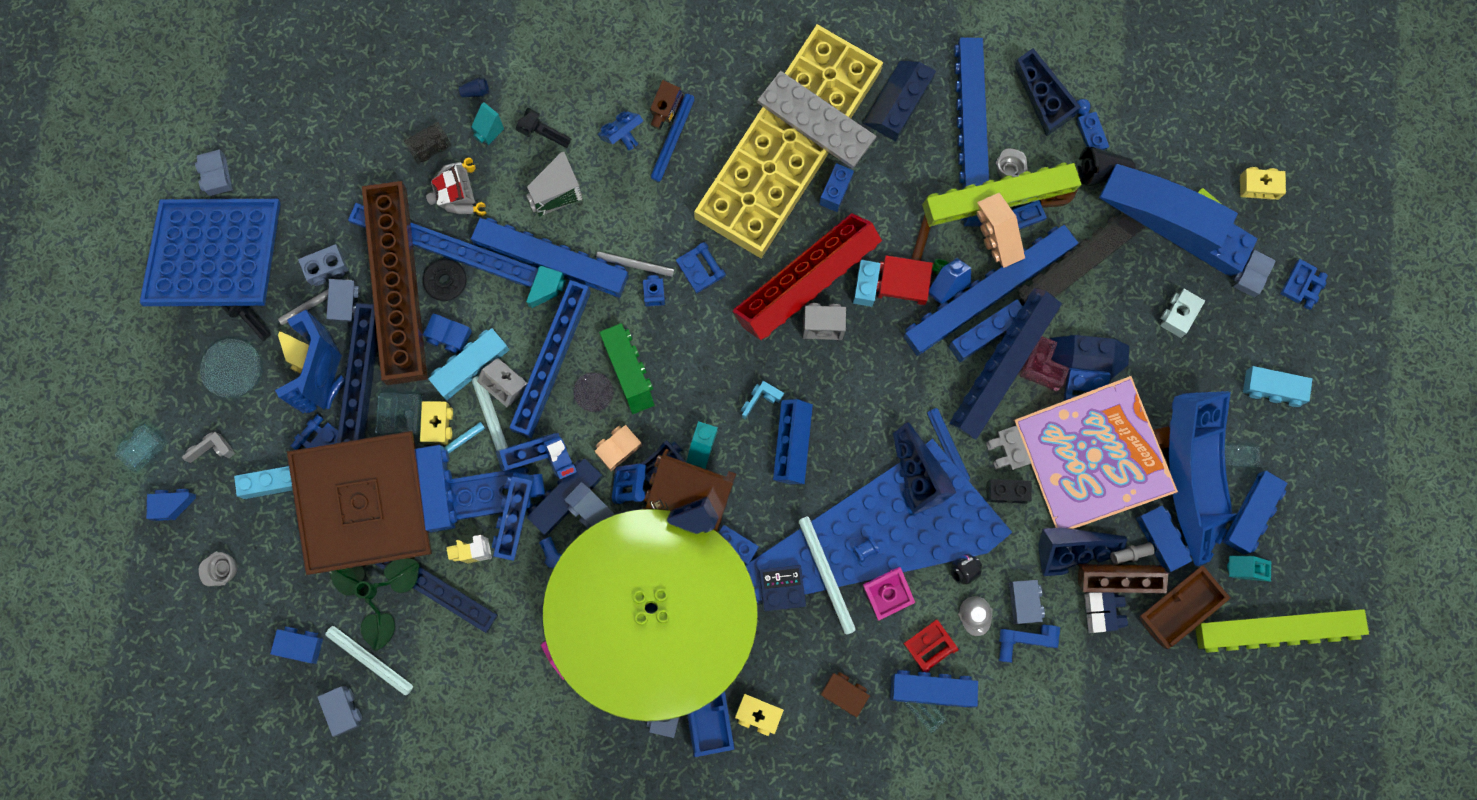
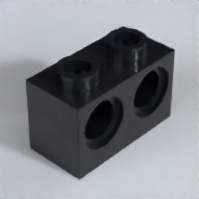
[986,479,1032,504]

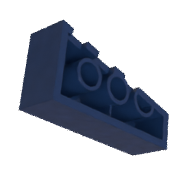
[1015,48,1081,136]

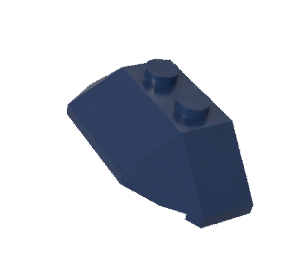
[1049,335,1129,380]

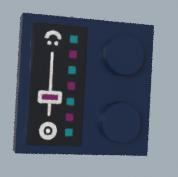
[760,565,806,612]

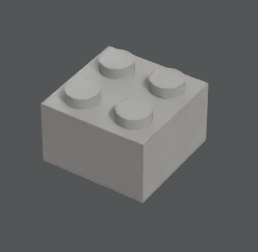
[803,303,846,340]

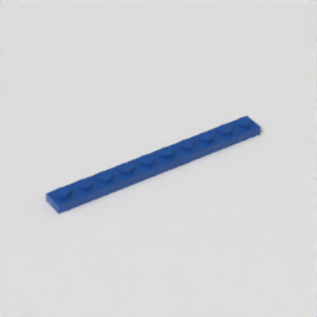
[348,203,538,288]

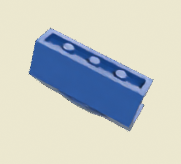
[275,310,342,413]

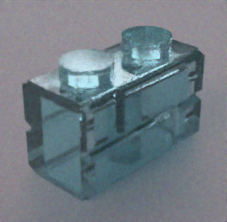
[114,424,168,473]

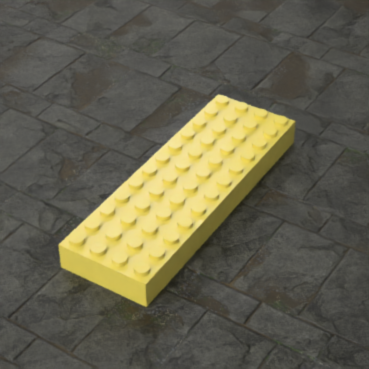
[694,24,883,258]

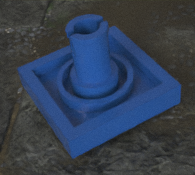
[597,111,643,151]

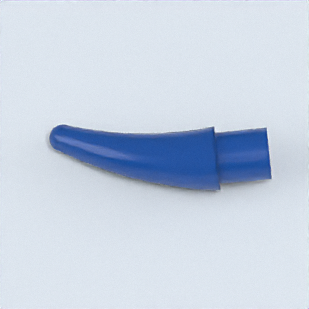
[326,375,346,409]

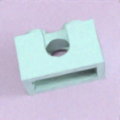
[1160,289,1205,338]

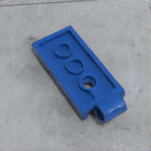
[449,467,545,520]

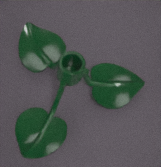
[329,558,419,651]

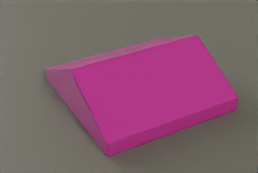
[863,567,915,621]

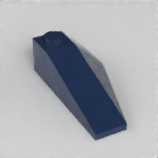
[1038,527,1127,576]

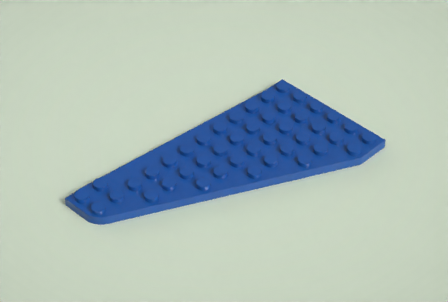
[746,439,1012,604]

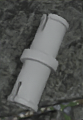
[1111,542,1154,565]

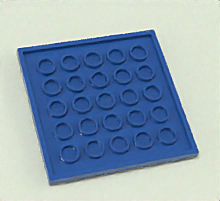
[140,199,281,306]

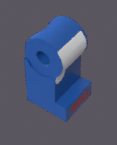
[544,436,577,479]

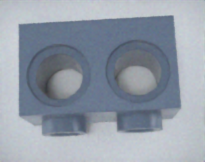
[298,244,349,286]

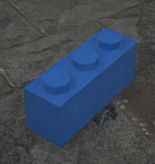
[495,433,559,471]
[1136,505,1192,572]

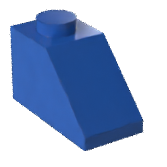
[928,258,971,304]

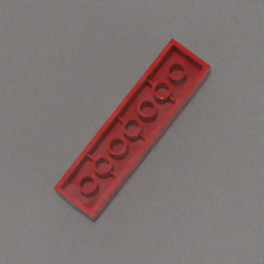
[732,213,882,340]

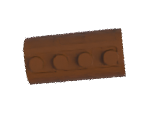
[1139,565,1230,649]

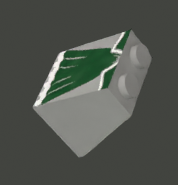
[526,152,583,217]

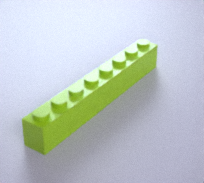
[922,163,1081,227]
[1195,609,1369,653]

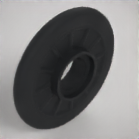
[423,259,466,301]

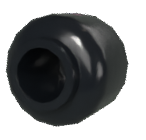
[950,554,982,585]

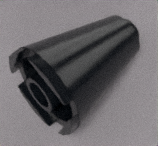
[1078,147,1136,186]

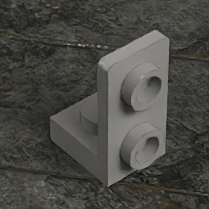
[182,432,236,463]

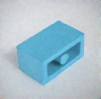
[853,260,881,307]

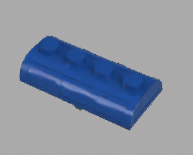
[687,691,734,757]

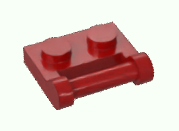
[903,619,959,673]

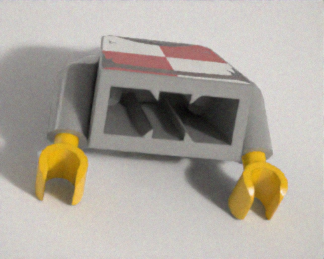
[426,158,486,216]

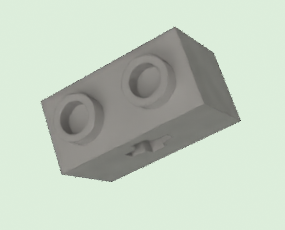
[477,358,527,407]

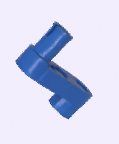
[999,625,1060,663]

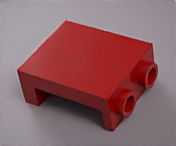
[876,256,933,305]

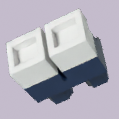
[1084,592,1128,633]

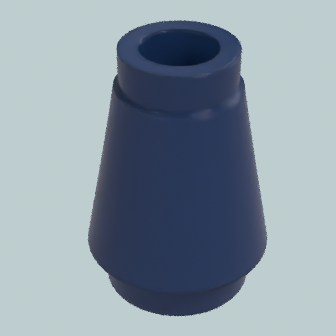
[459,77,489,98]

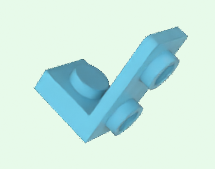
[741,381,784,420]

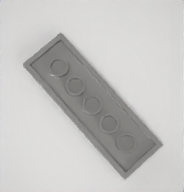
[757,71,876,169]

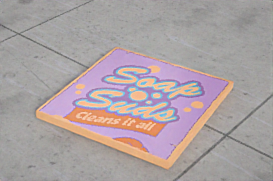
[1015,376,1178,529]

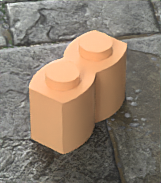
[595,425,642,471]

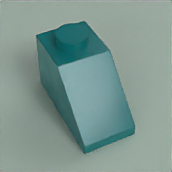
[471,102,504,145]
[526,266,566,308]
[686,421,718,469]
[1227,556,1271,582]

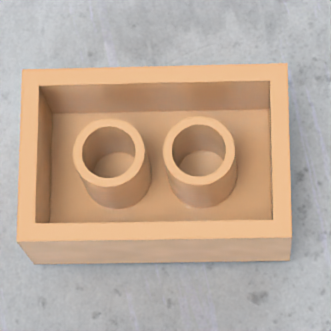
[977,193,1025,268]

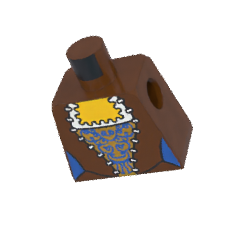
[650,80,684,130]

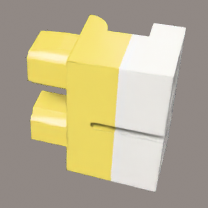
[447,535,492,564]

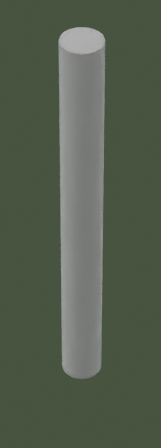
[596,252,675,277]
[278,277,349,325]

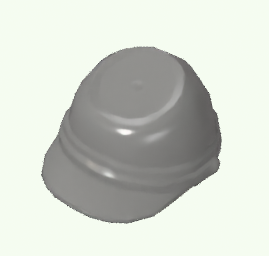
[995,148,1028,179]
[199,551,238,587]
[958,596,993,636]

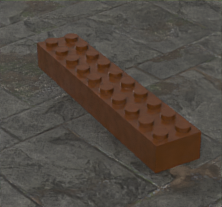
[362,181,428,385]

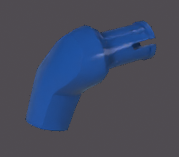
[539,537,562,569]

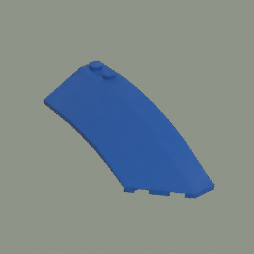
[1169,391,1237,566]

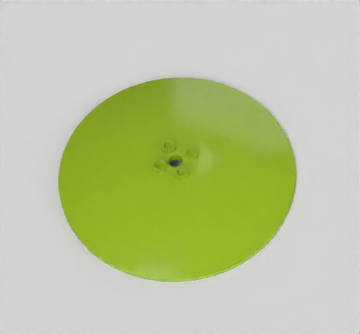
[543,509,757,721]

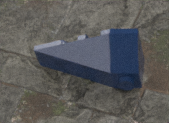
[893,422,956,514]

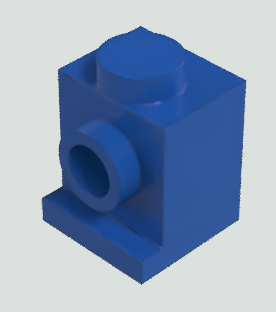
[643,275,665,307]

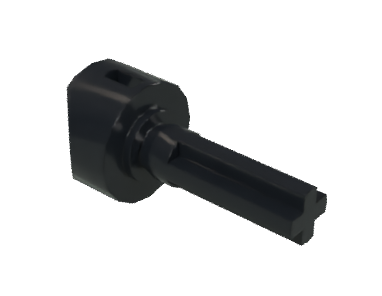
[515,108,572,148]
[221,306,271,341]

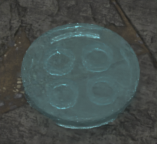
[200,339,263,399]

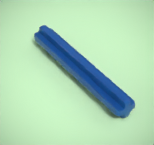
[927,408,970,481]

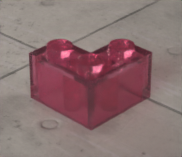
[1020,336,1069,391]

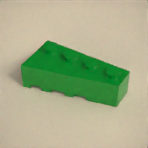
[599,323,655,415]

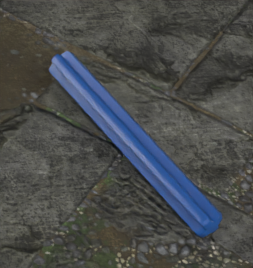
[651,94,694,182]

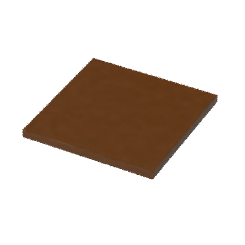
[287,431,432,575]

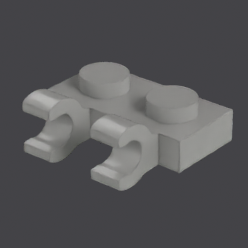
[986,426,1031,471]

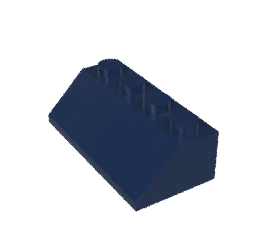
[863,61,936,142]

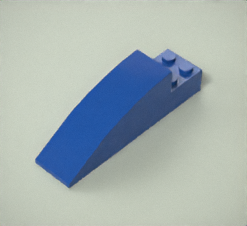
[1099,164,1258,276]

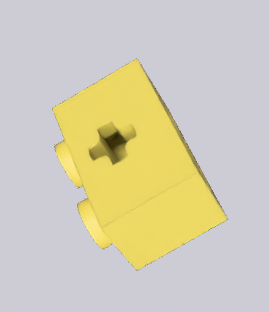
[1240,167,1286,200]
[420,402,453,445]
[735,694,784,736]

